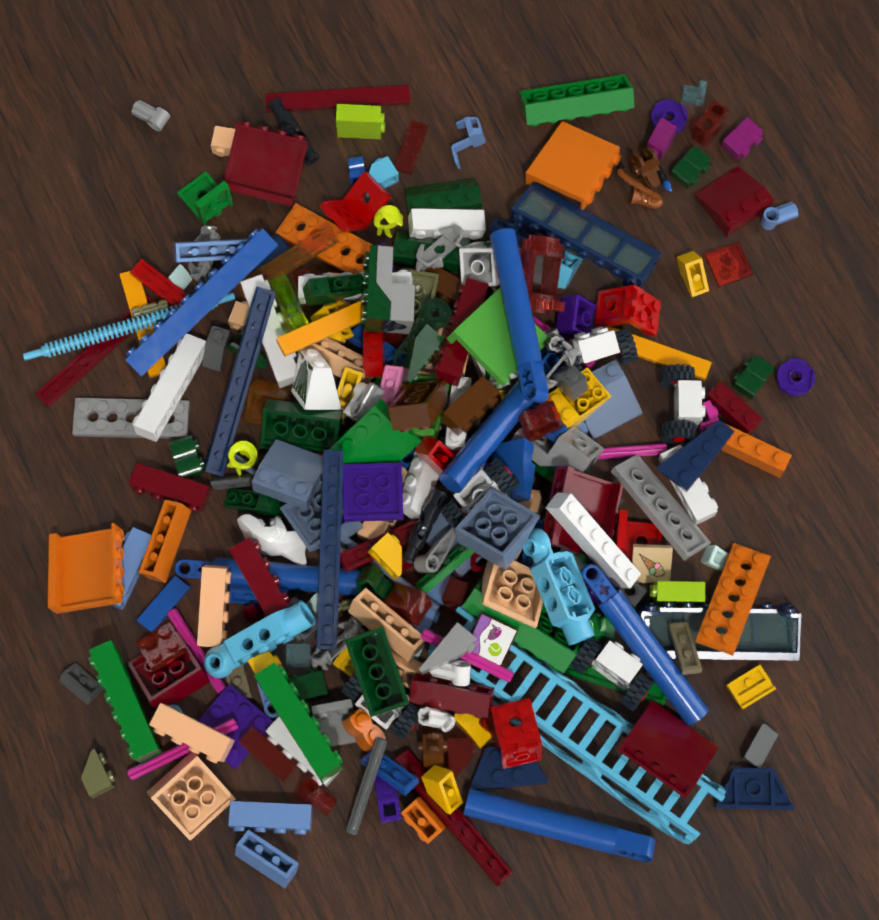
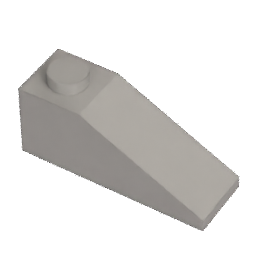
[418,622,477,675]

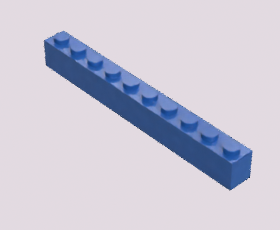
[125,229,278,377]

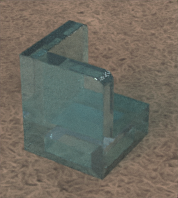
[681,80,707,106]
[286,644,311,667]

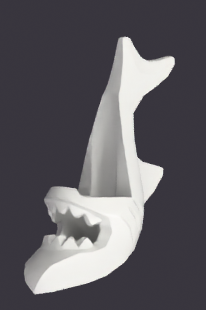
[237,514,348,565]

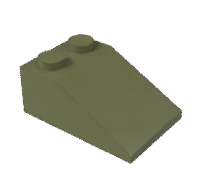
[402,268,439,332]

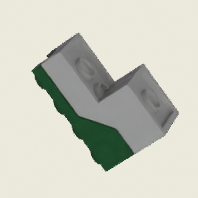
[360,245,415,334]
[511,424,604,484]

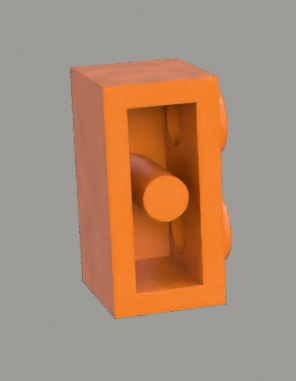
[401,797,446,844]

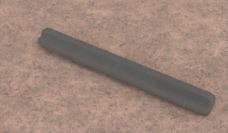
[346,737,387,835]

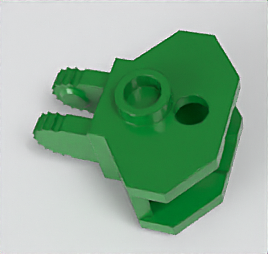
[584,614,615,643]

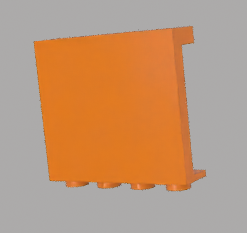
[526,121,621,210]
[48,523,124,614]

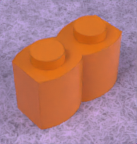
[342,709,386,752]

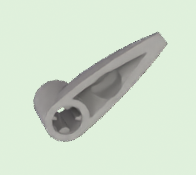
[414,527,456,573]

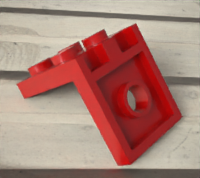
[320,172,391,232]
[594,285,661,337]
[614,510,662,561]
[490,698,542,769]

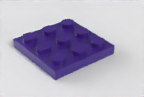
[343,463,403,522]
[198,684,274,769]

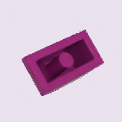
[647,118,677,160]

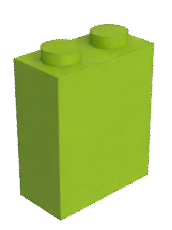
[336,104,385,139]
[649,581,705,602]

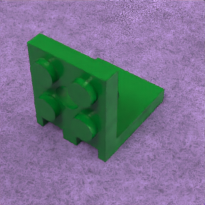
[177,171,234,225]

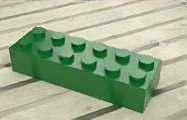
[519,74,634,126]
[463,576,583,673]
[88,640,163,764]
[254,662,343,783]

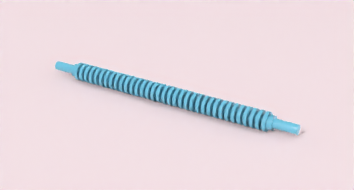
[23,292,235,361]

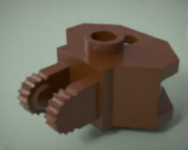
[628,146,660,189]
[419,726,447,768]

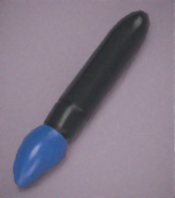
[656,163,672,192]

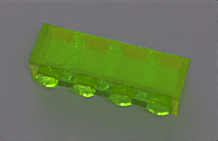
[269,273,309,331]

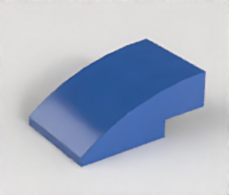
[492,438,536,503]

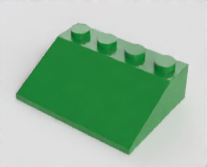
[328,399,422,464]

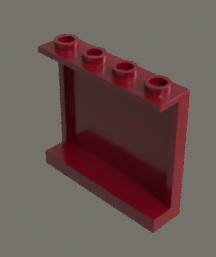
[221,121,309,206]
[543,466,624,558]
[618,700,719,799]

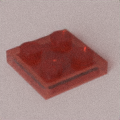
[136,622,188,673]

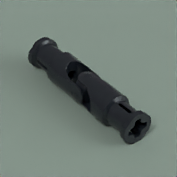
[268,98,320,166]
[402,487,449,565]

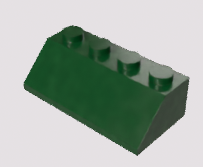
[404,178,482,216]
[393,230,471,273]
[261,399,343,452]
[345,626,409,717]

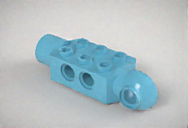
[522,528,595,646]
[204,601,315,679]

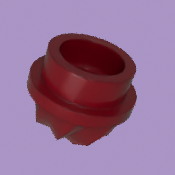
[243,603,263,623]

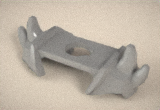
[416,224,464,272]
[188,225,221,284]
[545,340,582,390]
[309,616,365,670]

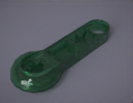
[393,299,451,368]

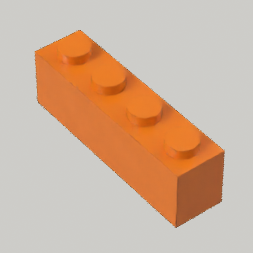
[721,423,792,478]
[139,500,191,583]

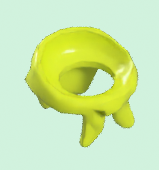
[373,205,403,238]
[227,440,259,476]

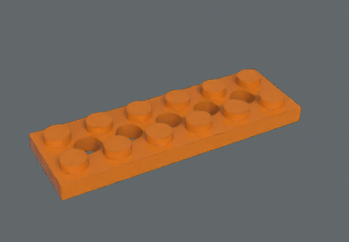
[275,203,372,274]
[695,543,771,656]

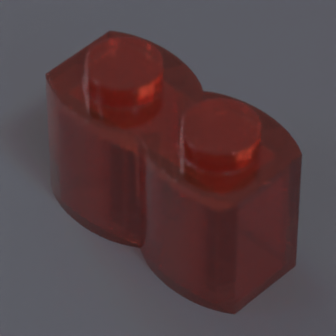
[518,401,564,442]

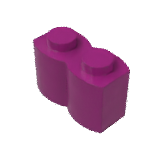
[722,117,764,160]

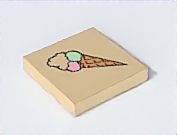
[632,544,673,583]

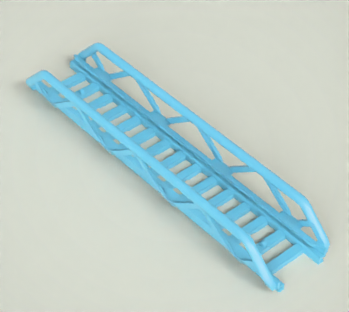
[427,604,726,844]

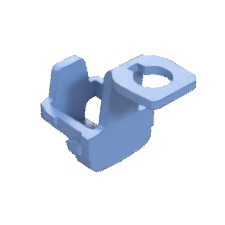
[451,117,486,169]

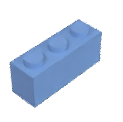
[235,830,299,888]

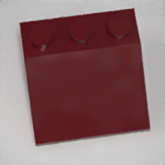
[694,166,774,237]
[127,631,209,710]

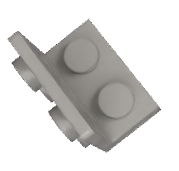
[312,699,356,747]

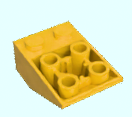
[540,367,611,430]

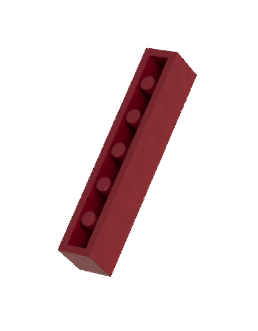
[434,278,489,387]

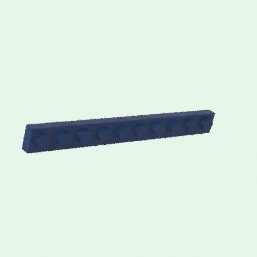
[203,287,276,476]
[316,450,344,650]

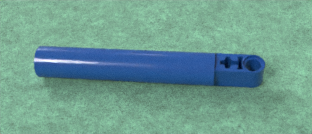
[490,228,549,403]
[439,353,560,493]
[175,557,362,596]
[580,564,709,726]
[463,788,656,862]

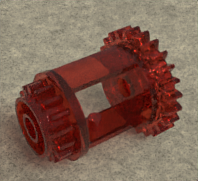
[519,235,565,315]

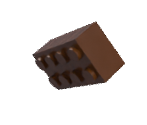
[388,379,449,432]

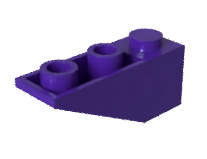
[375,776,402,824]

